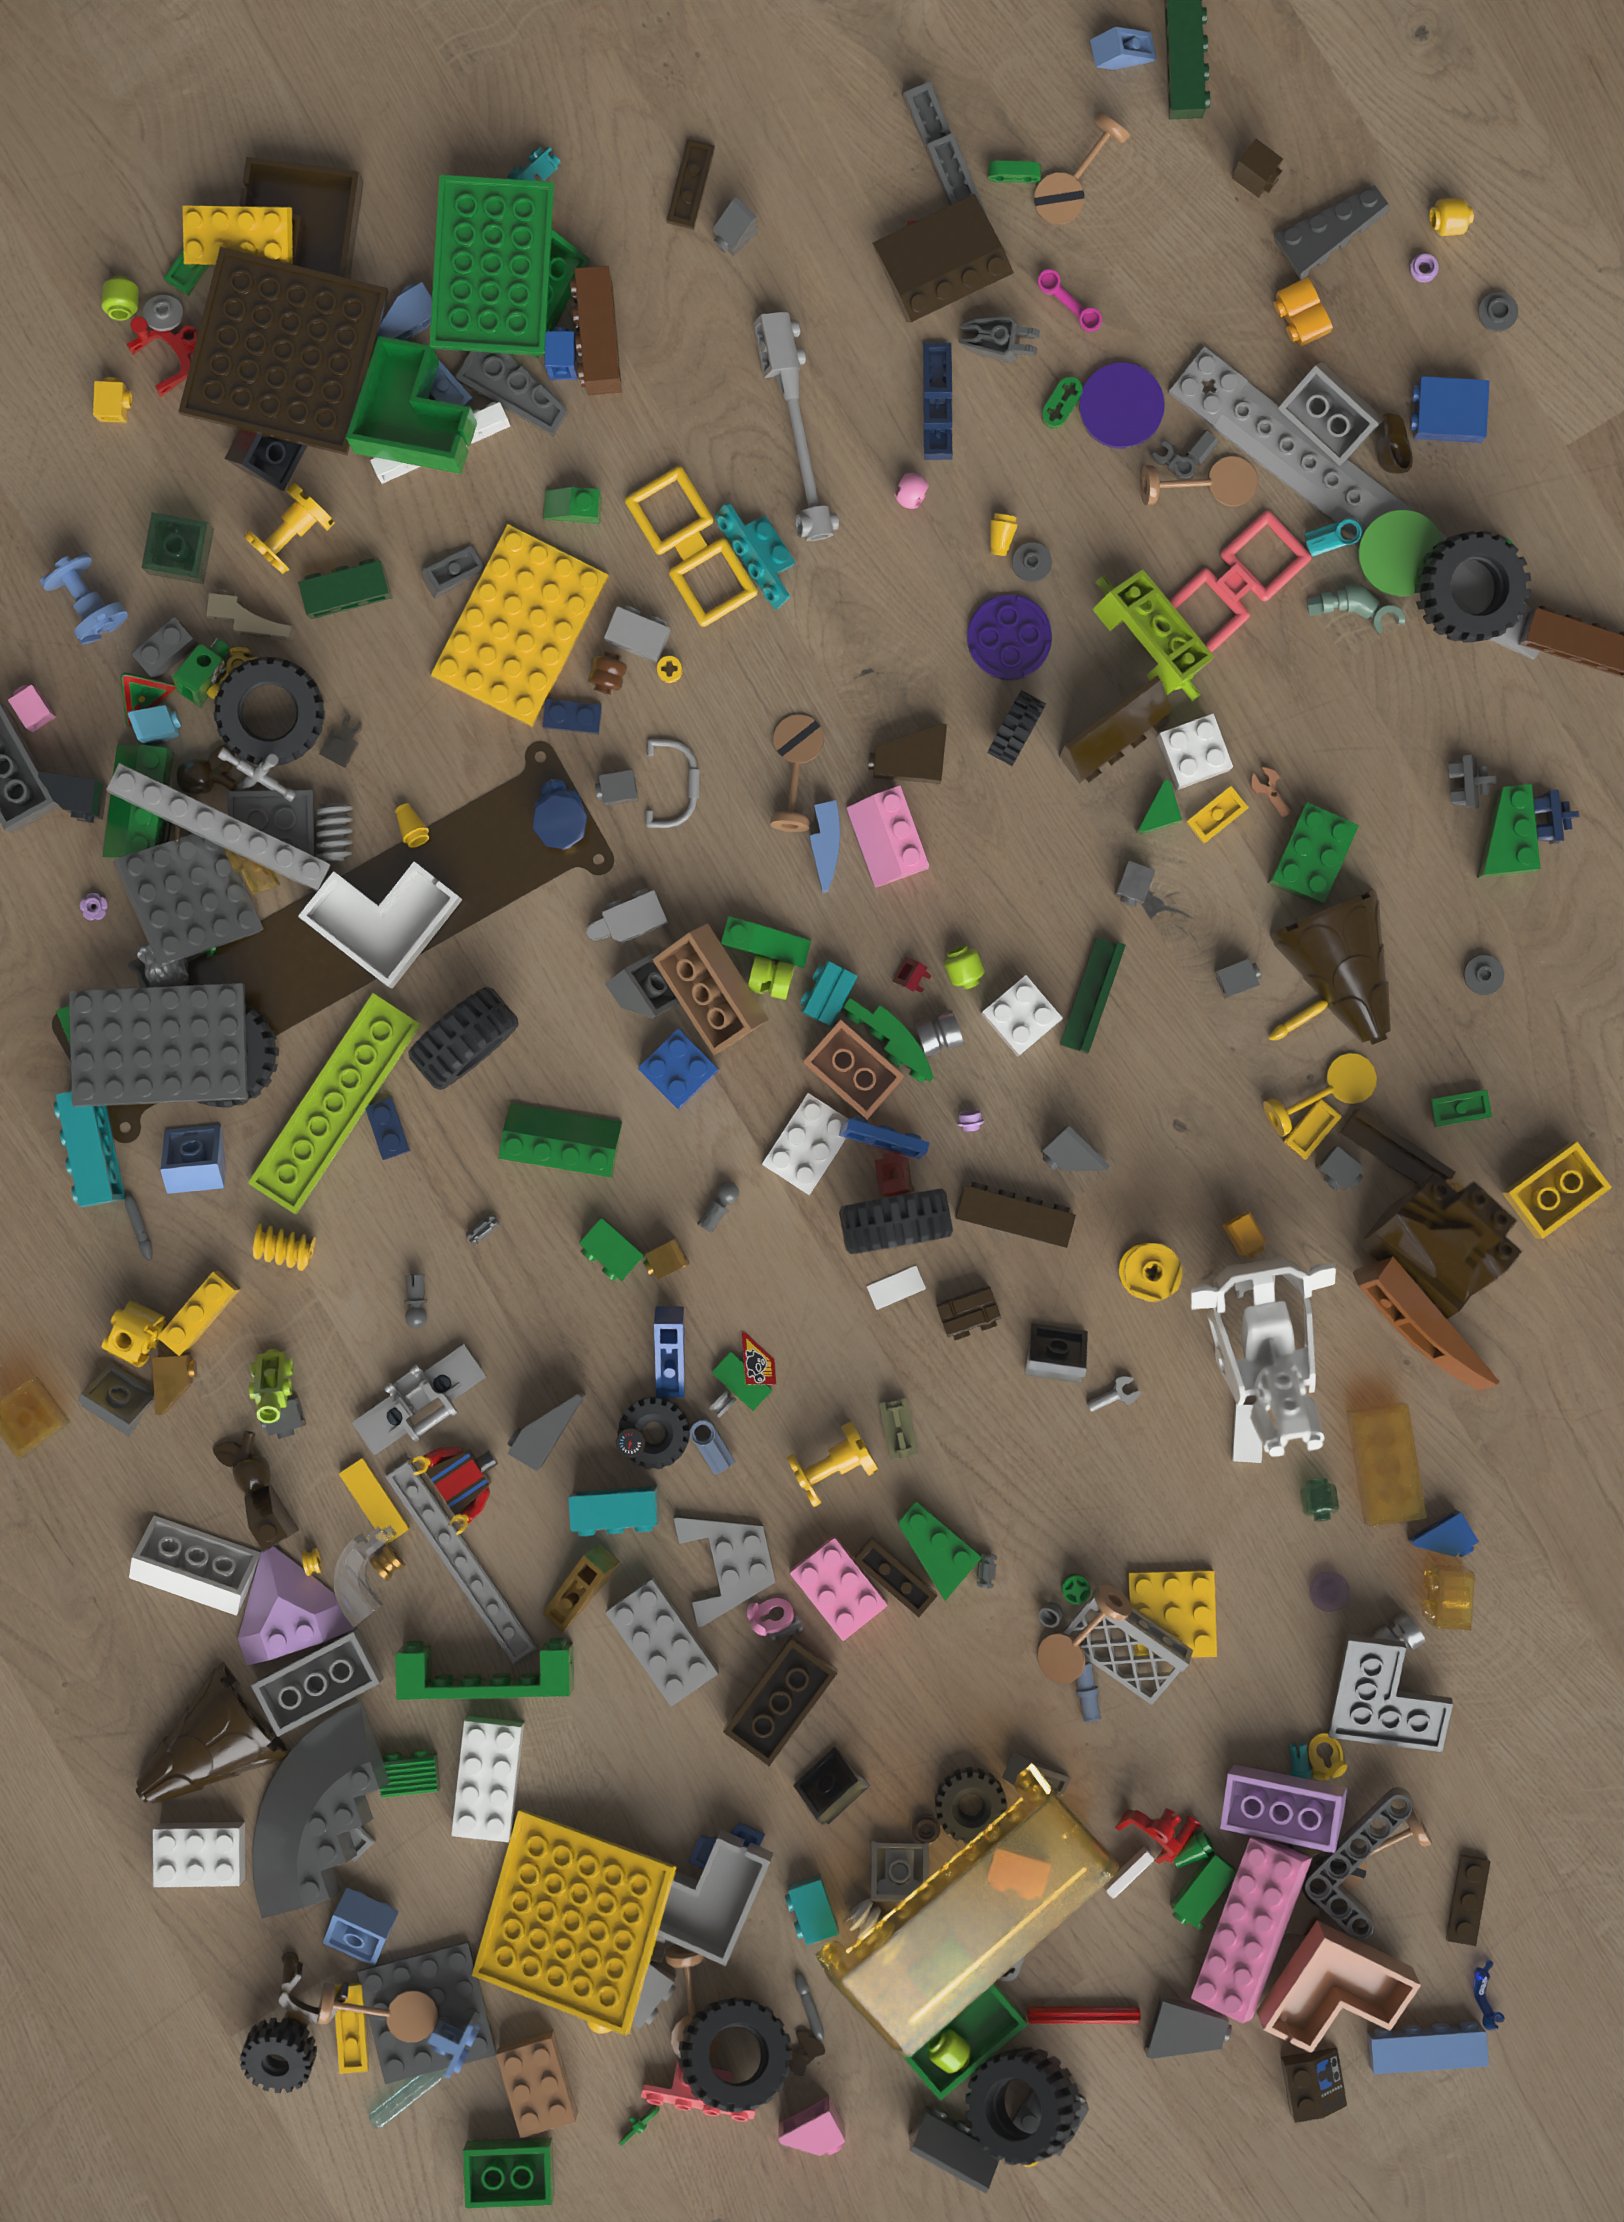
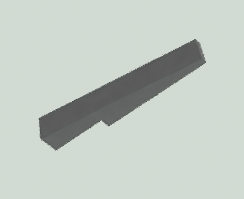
[902,81,988,218]

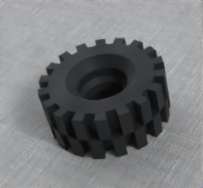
[987,690,1046,766]
[617,1396,690,1470]
[935,1767,1008,1844]
[240,2018,317,2093]

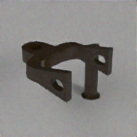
[279,1952,349,2030]

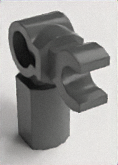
[1152,430,1219,480]

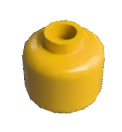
[1429,197,1474,236]

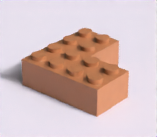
[1256,1920,1421,2053]

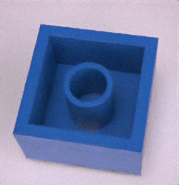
[637,1029,719,1110]

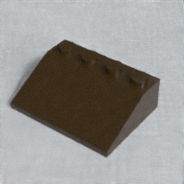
[872,194,1014,322]
[1059,676,1172,784]

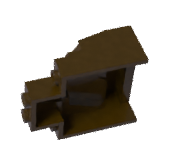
[1359,1173,1522,1319]

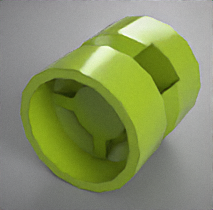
[748,955,795,1000]

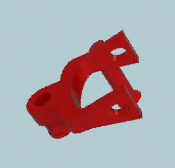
[126,317,198,397]
[1115,1808,1201,1864]

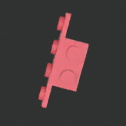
[641,2061,756,2122]

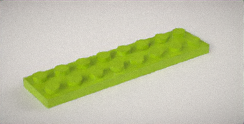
[248,993,422,1214]

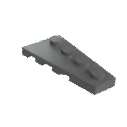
[1274,185,1389,281]
[455,351,568,437]

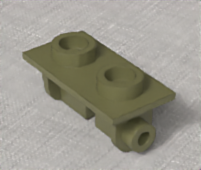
[879,1398,918,1459]

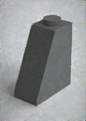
[1144,1995,1232,2059]

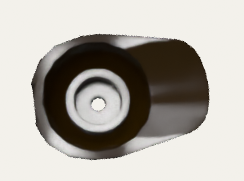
[1375,413,1413,474]

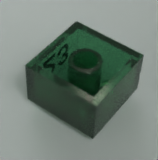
[141,512,214,584]

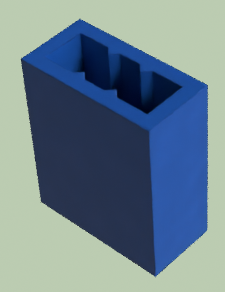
[1409,376,1490,443]

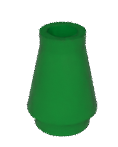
[1173,1831,1215,1869]

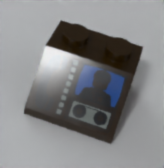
[1280,2047,1347,2123]

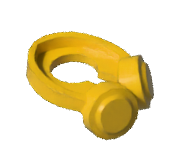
[1308,1733,1348,1781]

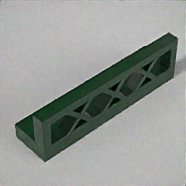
[1060,937,1126,1054]

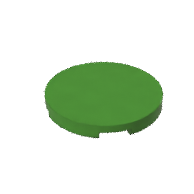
[1358,510,1443,597]

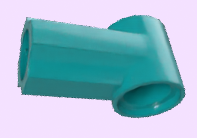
[1304,517,1363,557]

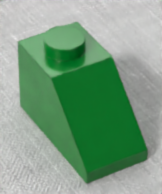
[543,487,602,524]

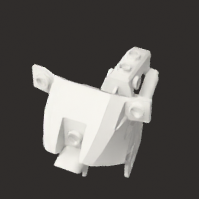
[1191,1257,1335,1456]

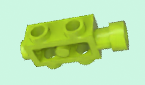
[249,1349,294,1423]

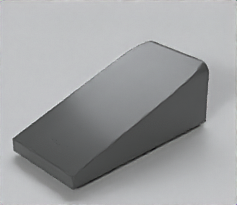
[421,544,485,599]

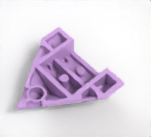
[238,1546,355,1665]

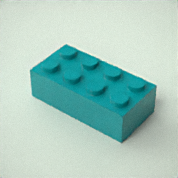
[54,1091,125,1207]

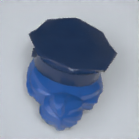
[532,779,588,850]

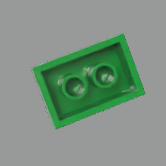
[1268,802,1359,906]
[463,2137,555,2209]

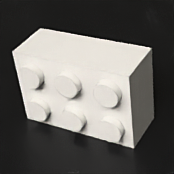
[153,1822,246,1887]

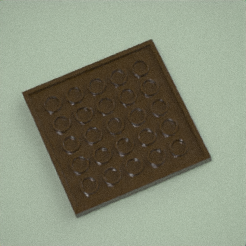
[178,247,389,456]

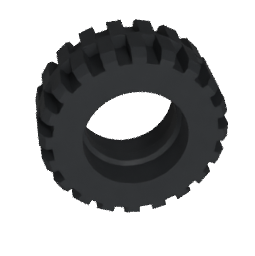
[1415,531,1531,643]
[213,657,325,766]
[408,987,519,1090]
[195,1004,279,1108]
[839,1188,953,1254]
[678,1998,792,2112]
[965,2047,1081,2166]

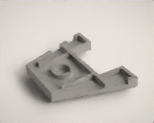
[674,1517,776,1628]

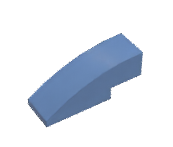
[810,800,840,893]

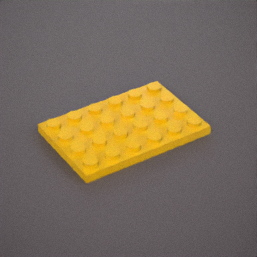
[431,524,609,727]

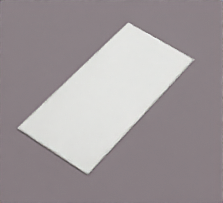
[867,1266,926,1310]

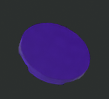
[1079,362,1165,449]
[967,595,1052,680]

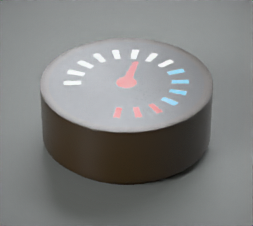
[616,1428,645,1458]

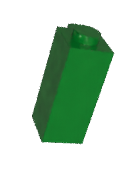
[1170,1851,1238,1930]

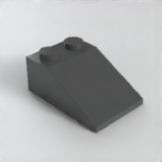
[507,1391,586,1471]

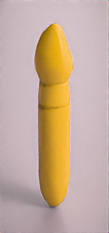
[1268,1000,1328,1041]

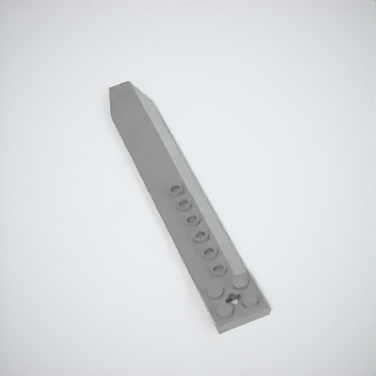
[1168,347,1540,659]

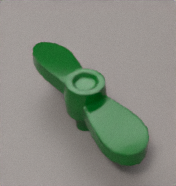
[618,2105,660,2146]

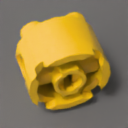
[102,1300,166,1368]

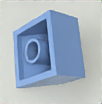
[160,1124,226,1194]
[323,1888,399,1967]

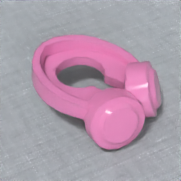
[747,1598,794,1636]

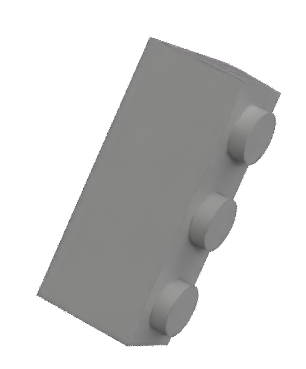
[1278,362,1384,466]

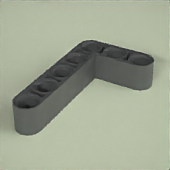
[1305,1787,1412,1940]

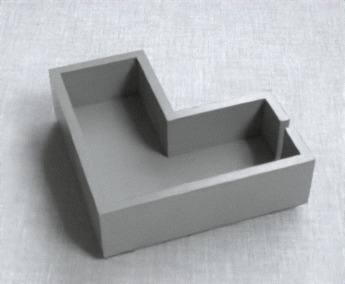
[657,1829,774,1966]

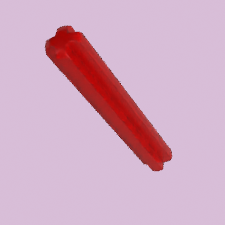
[1027,2006,1141,2024]

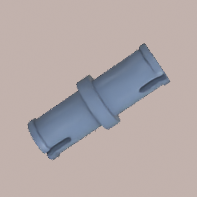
[1076,1661,1101,1722]

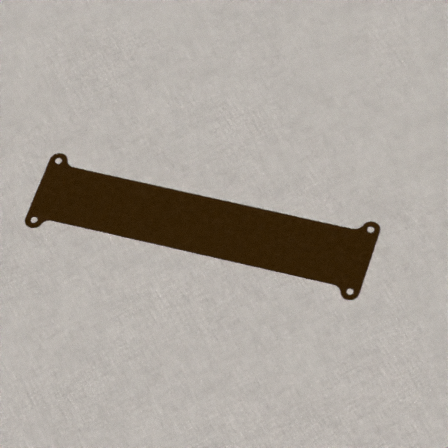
[52,741,614,1143]

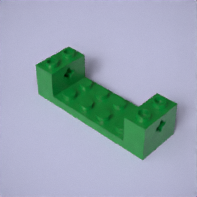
[395,1638,574,1700]

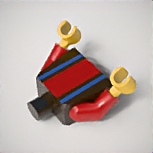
[409,1447,499,1535]

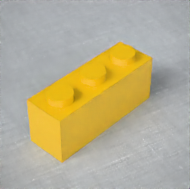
[157,1271,241,1356]

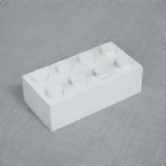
[451,1716,524,1842]

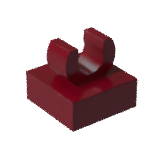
[892,957,931,992]

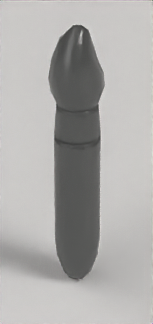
[125,1194,152,1260]
[795,1973,824,2041]

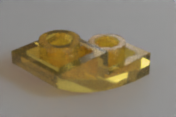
[223,848,280,895]

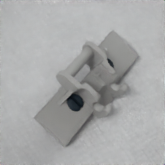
[352,1344,487,1456]

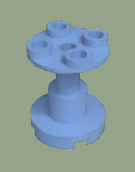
[39,552,128,645]

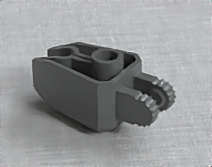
[958,316,1040,363]

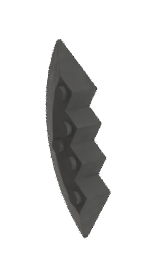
[252,1701,390,1918]

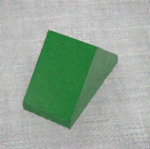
[1137,779,1182,835]

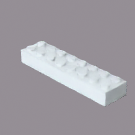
[370,402,510,484]

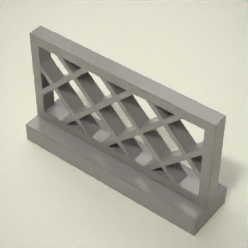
[1062,1584,1193,1705]

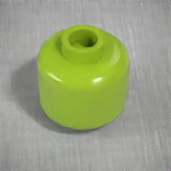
[101,275,139,321]
[943,945,985,989]
[927,2029,970,2073]

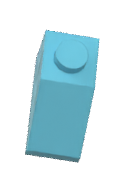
[128,705,182,746]

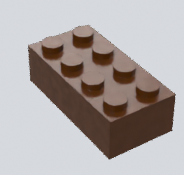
[570,265,622,396]

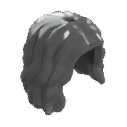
[128,943,189,988]

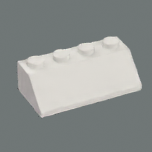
[129,1515,261,1616]

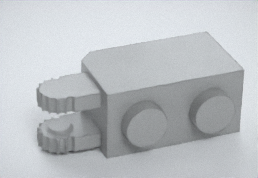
[586,888,669,944]

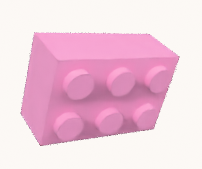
[790,1534,888,1641]

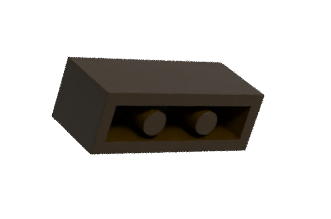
[853,1536,938,1618]

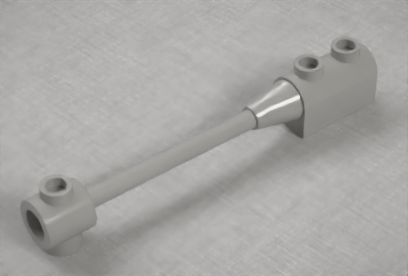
[753,312,839,541]

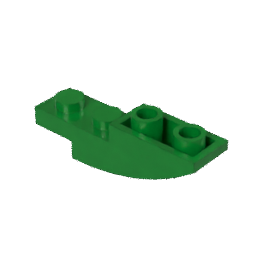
[843,998,934,1083]

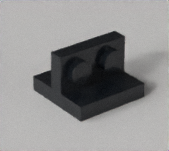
[1024,1323,1088,1383]
[793,1747,870,1825]

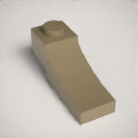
[206,590,295,642]

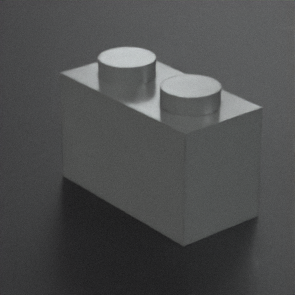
[131,617,199,680]

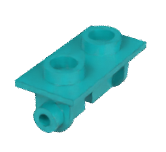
[507,146,561,181]

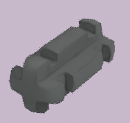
[466,1214,500,1245]
[977,1553,997,1589]

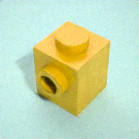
[93,377,133,423]

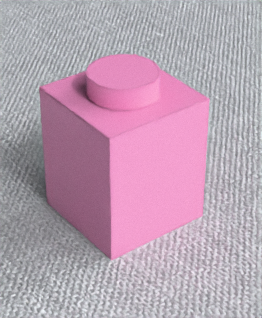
[8,684,56,732]

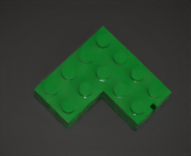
[346,336,477,474]
[902,1929,1028,2101]

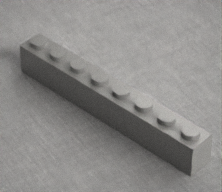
[107,763,330,892]

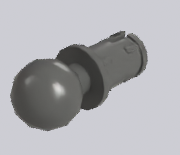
[697,1182,739,1233]
[404,1274,428,1328]

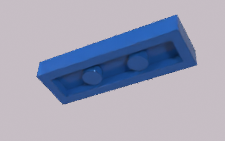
[839,1117,929,1159]

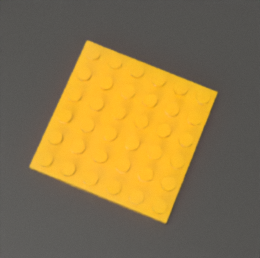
[472,1809,677,2035]

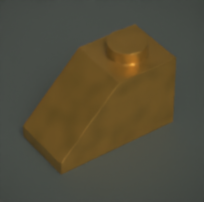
[643,1239,690,1280]
[152,1354,197,1415]

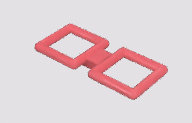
[1169,510,1312,653]

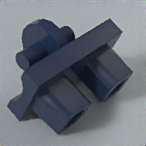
[1533,790,1580,844]

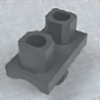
[1448,755,1497,809]

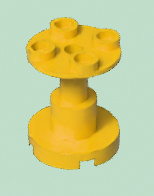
[243,482,335,574]
[1119,1243,1183,1302]
[786,1421,879,1507]

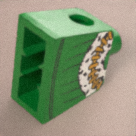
[172,638,230,708]

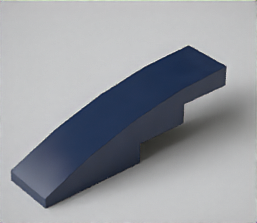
[923,343,953,460]

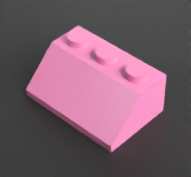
[846,786,929,888]

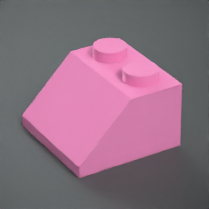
[778,2096,846,2156]

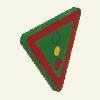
[120,672,176,727]

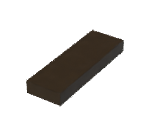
[667,139,715,230]

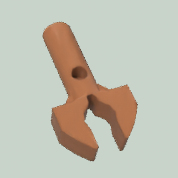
[1250,767,1291,817]

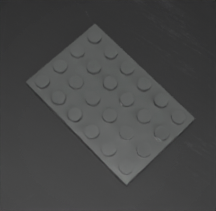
[69,983,248,1107]

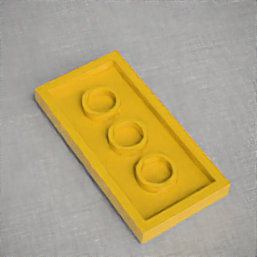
[182,205,293,265]

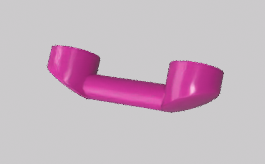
[1038,269,1102,332]

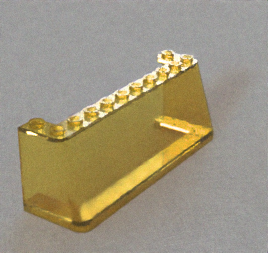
[815,1763,1118,2057]

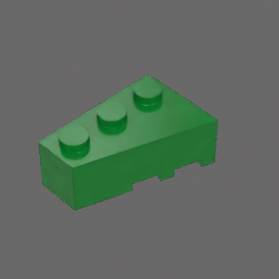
[1477,784,1541,878]
[897,1499,982,1601]

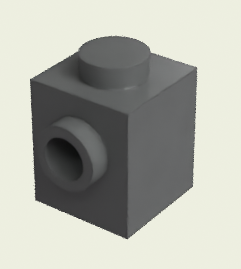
[1316,1146,1364,1191]
[260,1397,306,1439]

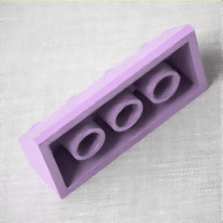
[1220,1764,1347,1853]

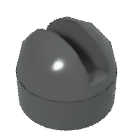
[1038,1602,1063,1628]

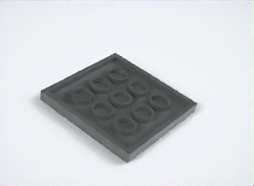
[113,834,263,967]
[357,1941,497,2085]

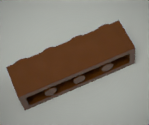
[1519,606,1624,678]

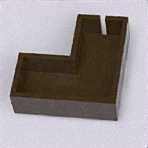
[239,157,363,279]

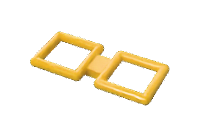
[625,466,758,627]

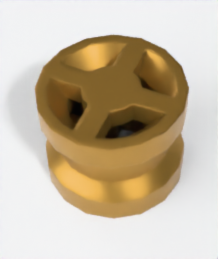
[369,1544,405,1581]

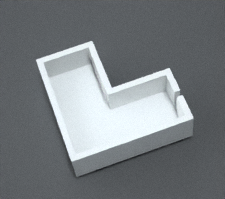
[298,862,462,989]

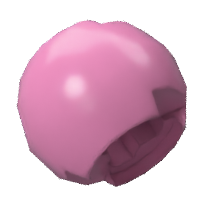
[894,472,929,509]

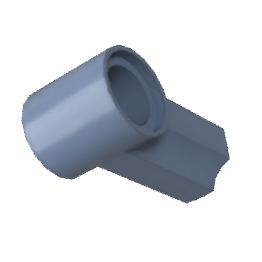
[690,1418,736,1475]

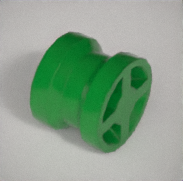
[1061,1574,1091,1604]

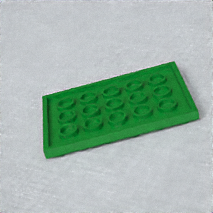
[429,175,554,356]

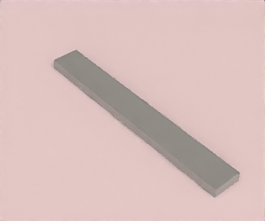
[385,1459,537,1664]

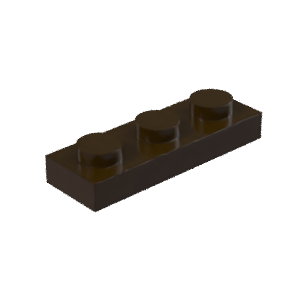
[1446,1854,1491,1946]

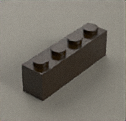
[956,1182,1076,1248]

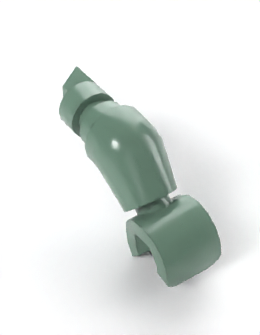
[1306,585,1405,634]

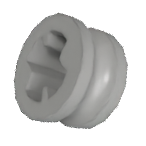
[709,1390,736,1418]

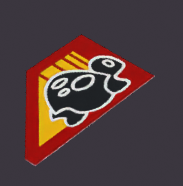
[742,1333,777,1385]

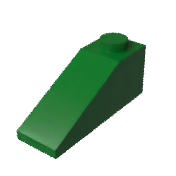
[721,916,811,968]

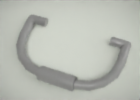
[646,739,700,828]

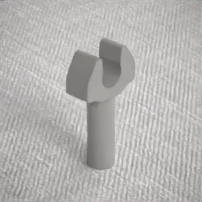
[1086,1376,1140,1412]

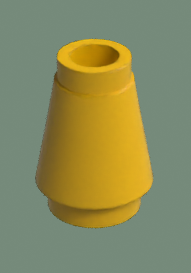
[990,513,1018,556]
[395,803,429,848]

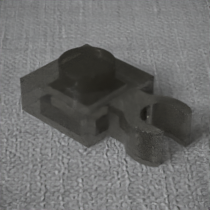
[319,715,363,769]

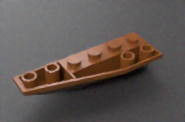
[1353,1257,1500,1391]

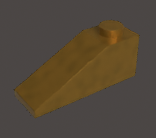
[542,1544,621,1632]

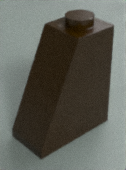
[868,724,947,784]
[244,1484,299,1552]

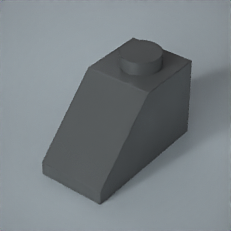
[713,196,758,256]
[1002,1752,1071,1803]

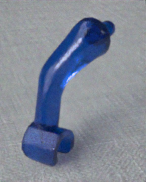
[1473,1960,1505,2031]

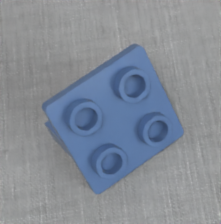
[428,2012,482,2079]

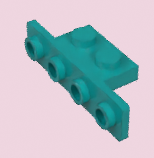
[714,503,796,610]

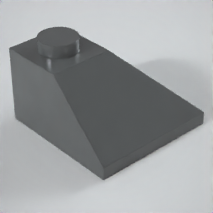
[606,949,680,1019]
[1041,1126,1110,1171]

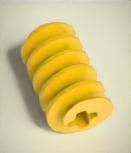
[252,1223,316,1271]

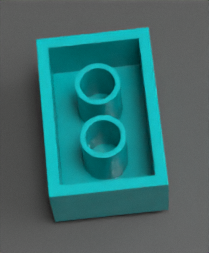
[568,1486,660,1536]

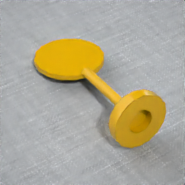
[1263,1053,1377,1137]

